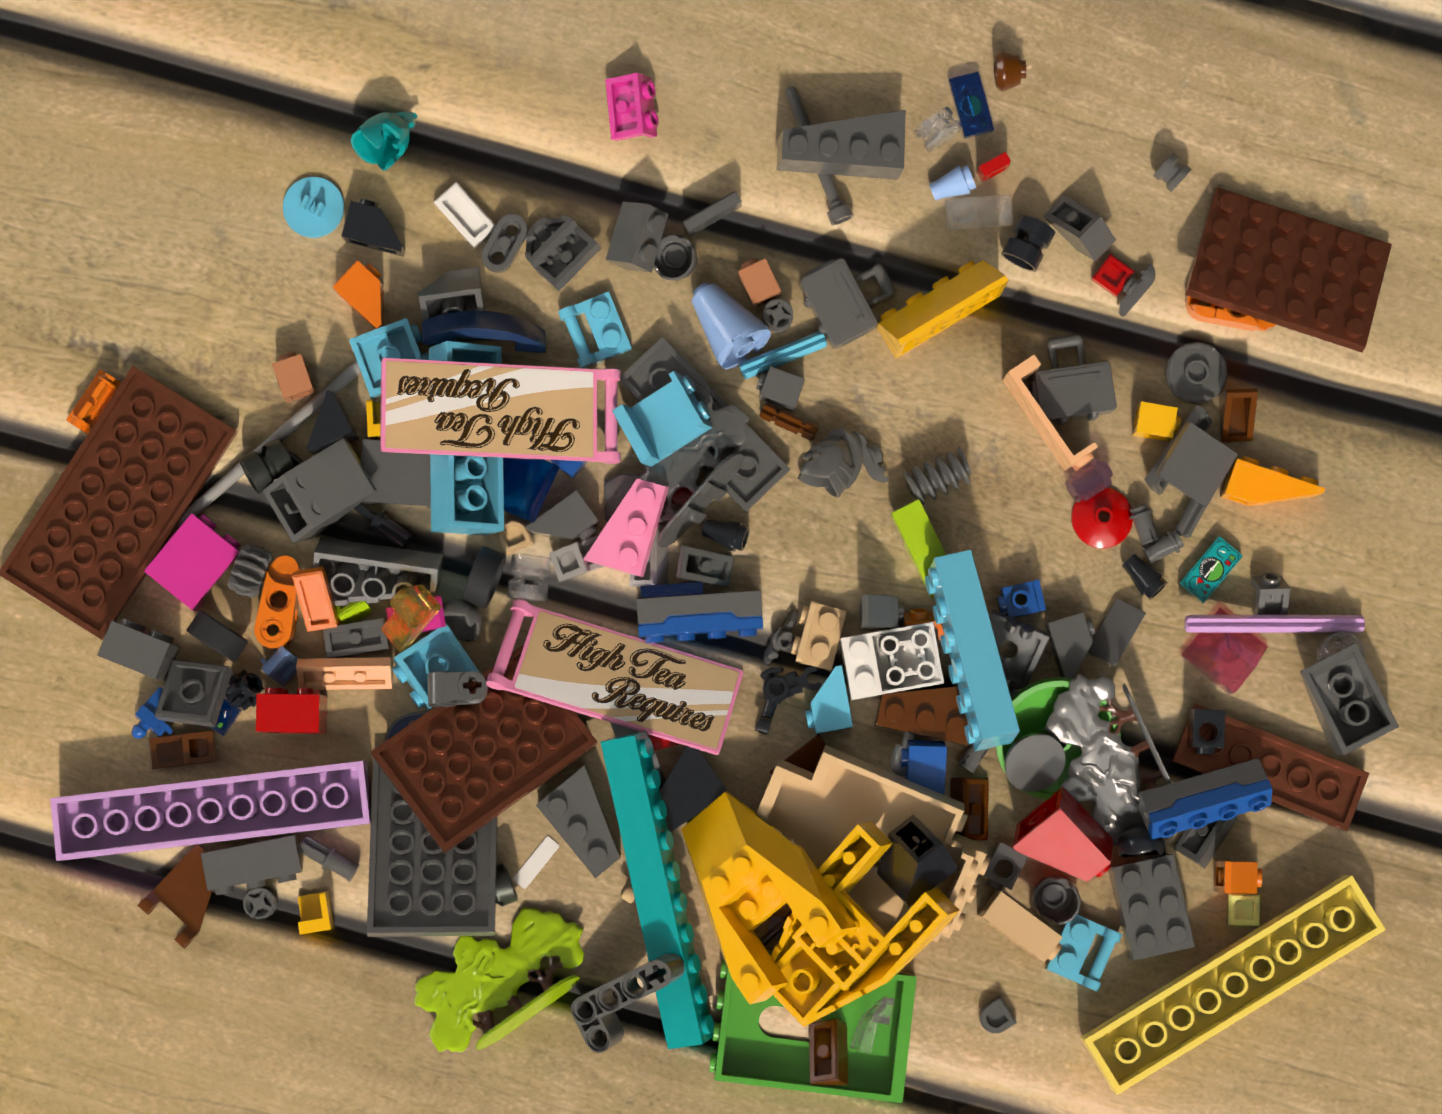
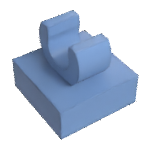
[261,646,299,687]

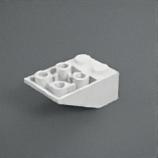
[839,622,944,701]

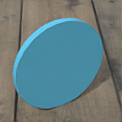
[283,177,344,238]

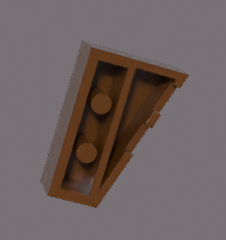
[874,686,968,746]

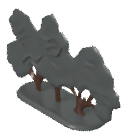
[1045,674,1171,846]

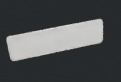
[513,837,559,889]

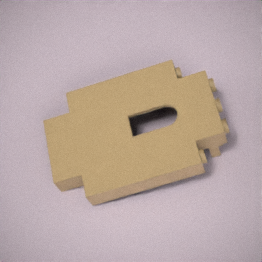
[756,745,990,942]

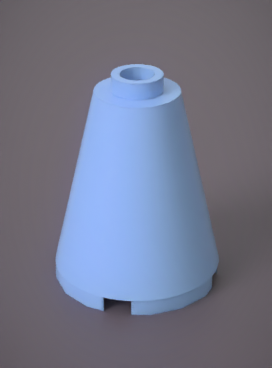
[691,283,771,370]

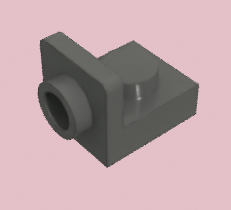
[1251,573,1290,615]

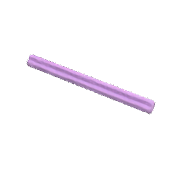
[1184,615,1365,633]

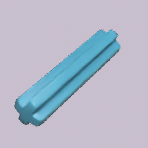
[739,331,827,379]

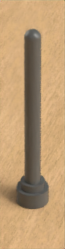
[785,86,854,226]

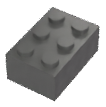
[1108,854,1195,961]

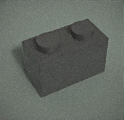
[606,202,669,273]

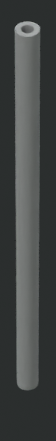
[179,360,361,525]

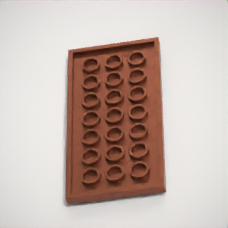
[0,366,238,640]

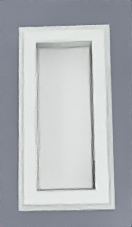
[434,182,496,249]

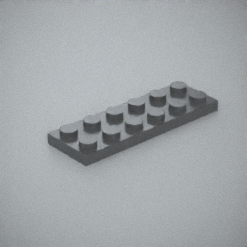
[619,337,790,513]

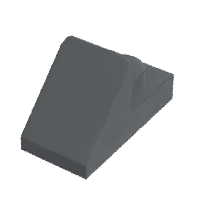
[676,546,734,587]

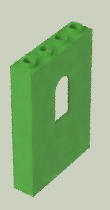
[709,959,917,1103]

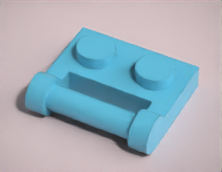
[558,291,632,369]
[1045,915,1122,992]

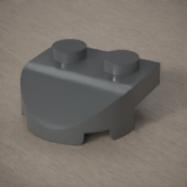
[524,215,601,292]

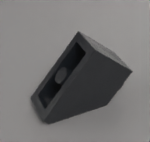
[341,199,405,257]

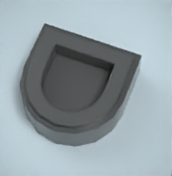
[979,996,1017,1033]

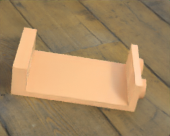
[1002,355,1098,471]

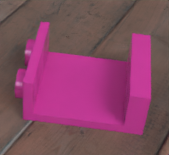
[144,513,241,612]

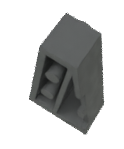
[536,765,621,878]

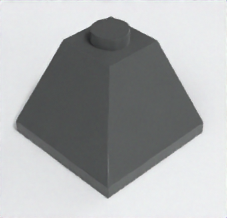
[418,267,486,346]

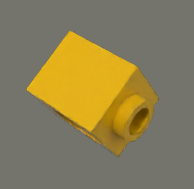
[1132,401,1181,442]

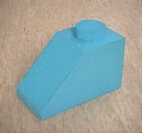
[805,665,853,734]

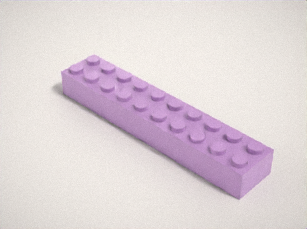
[50,761,372,861]

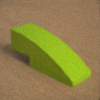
[890,499,946,599]

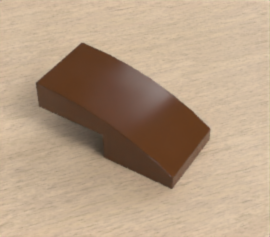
[149,731,216,770]

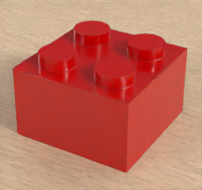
[255,688,328,734]

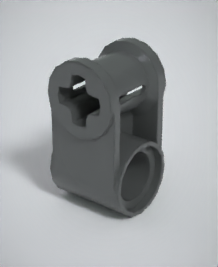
[427,671,488,707]

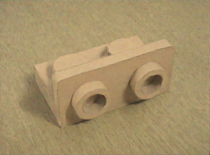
[791,601,847,672]

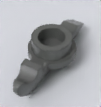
[1119,264,1155,317]
[852,431,888,483]
[764,610,798,665]
[759,910,792,946]

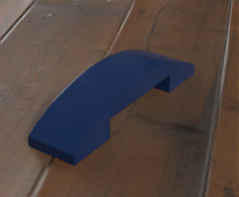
[422,310,546,353]

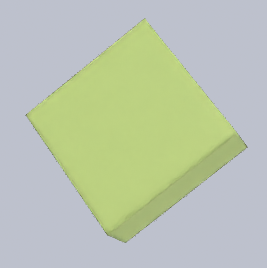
[1227,893,1260,926]

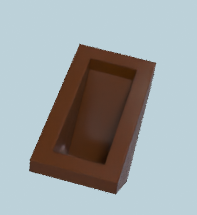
[1219,388,1258,442]

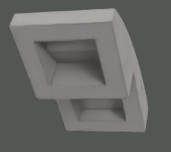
[549,535,605,582]

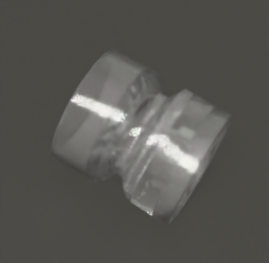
[507,554,552,602]

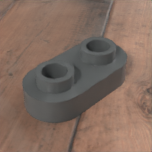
[482,214,528,273]

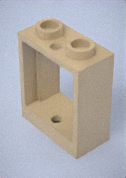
[977,890,1063,963]

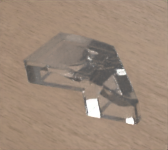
[850,997,895,1054]

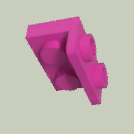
[605,72,659,141]

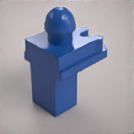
[131,687,173,739]

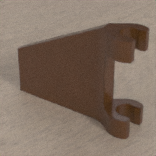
[137,844,213,949]

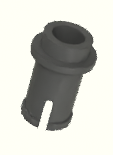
[1129,504,1160,545]
[1142,530,1184,565]

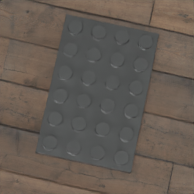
[367,758,498,937]

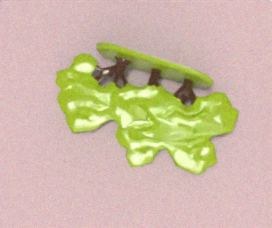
[415,907,584,1053]

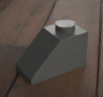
[1044,195,1116,261]
[526,490,599,541]
[859,594,904,630]
[1045,612,1095,679]

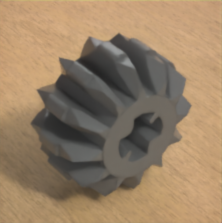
[228,544,272,598]

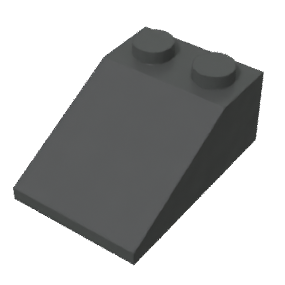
[1299,643,1399,755]

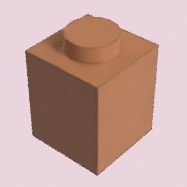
[737,258,781,309]
[272,352,317,402]

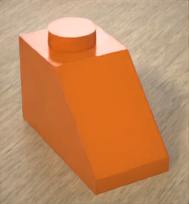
[332,260,385,329]
[1214,860,1262,894]

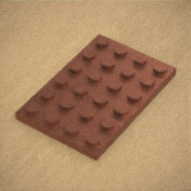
[1185,187,1392,353]
[371,645,597,854]

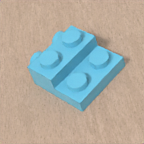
[349,318,429,398]
[392,624,481,711]

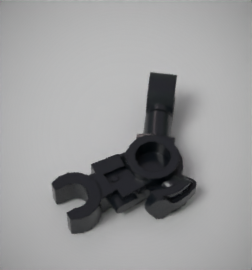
[755,666,822,735]

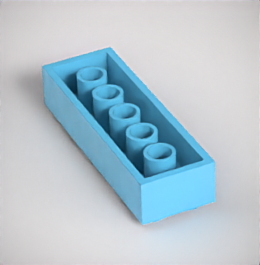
[429,341,504,536]
[925,550,1020,751]

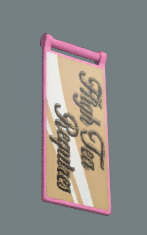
[380,358,621,464]
[486,599,743,755]

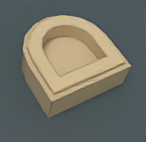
[498,520,534,557]

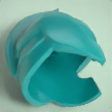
[351,111,418,171]

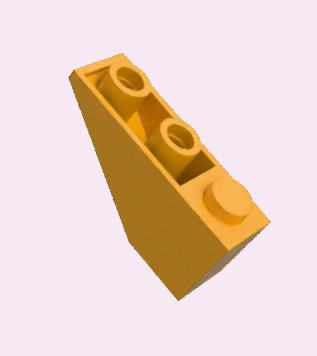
[1220,456,1325,507]

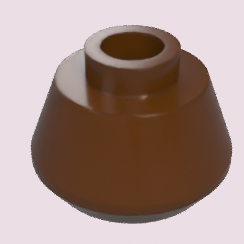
[994,49,1026,92]

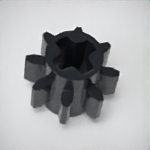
[226,670,264,711]

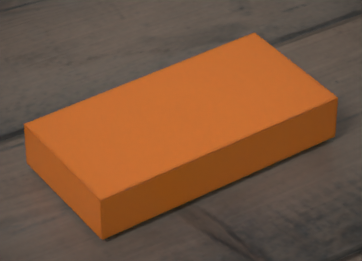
[292,566,339,632]

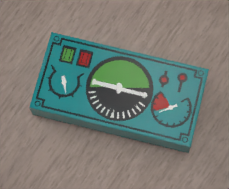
[1179,536,1243,604]

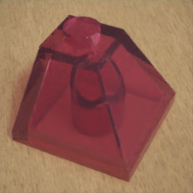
[1180,608,1268,695]

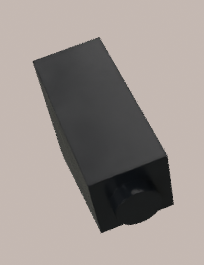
[660,746,727,832]

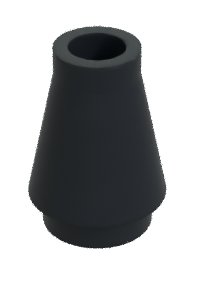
[702,518,750,552]
[1122,554,1168,600]

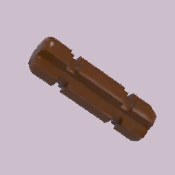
[760,403,819,441]

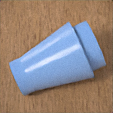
[929,165,977,201]

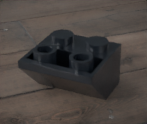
[877,814,959,907]

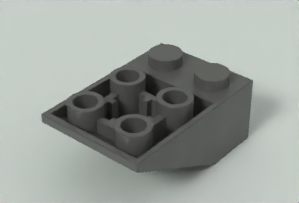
[262,437,377,543]

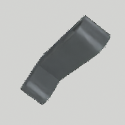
[571,953,685,1053]

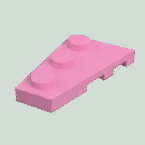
[583,479,669,577]

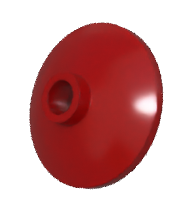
[1071,487,1133,549]

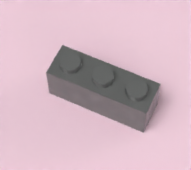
[201,835,302,895]

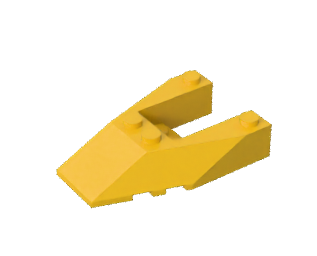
[681,791,857,1004]
[771,821,960,1027]

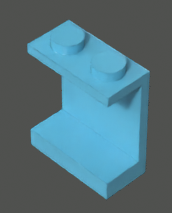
[612,371,712,467]

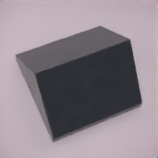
[306,390,359,456]

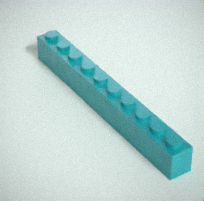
[600,731,714,1049]

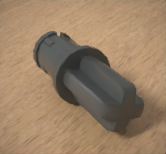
[298,836,360,882]

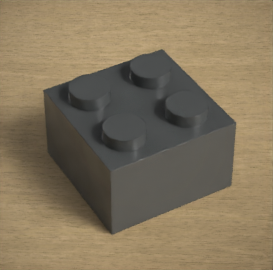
[97,618,181,681]

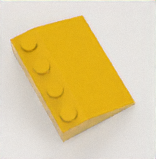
[877,260,1009,359]

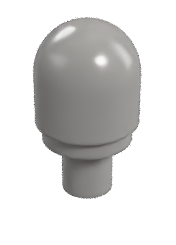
[890,732,916,776]

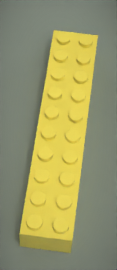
[1080,875,1386,1095]

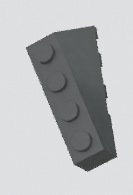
[313,537,443,606]

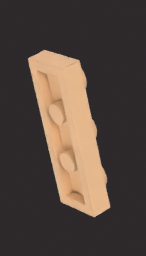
[296,657,393,690]

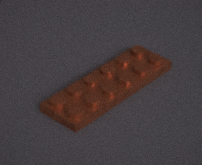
[1171,703,1370,831]

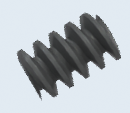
[902,447,971,505]

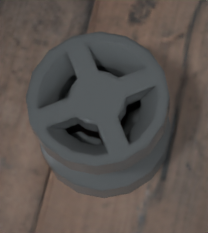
[1153,153,1192,192]
[762,299,793,333]
[243,887,278,919]

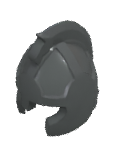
[798,426,863,498]

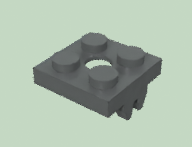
[989,609,1050,690]

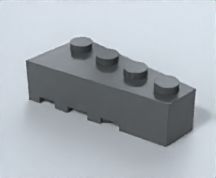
[776,110,906,180]

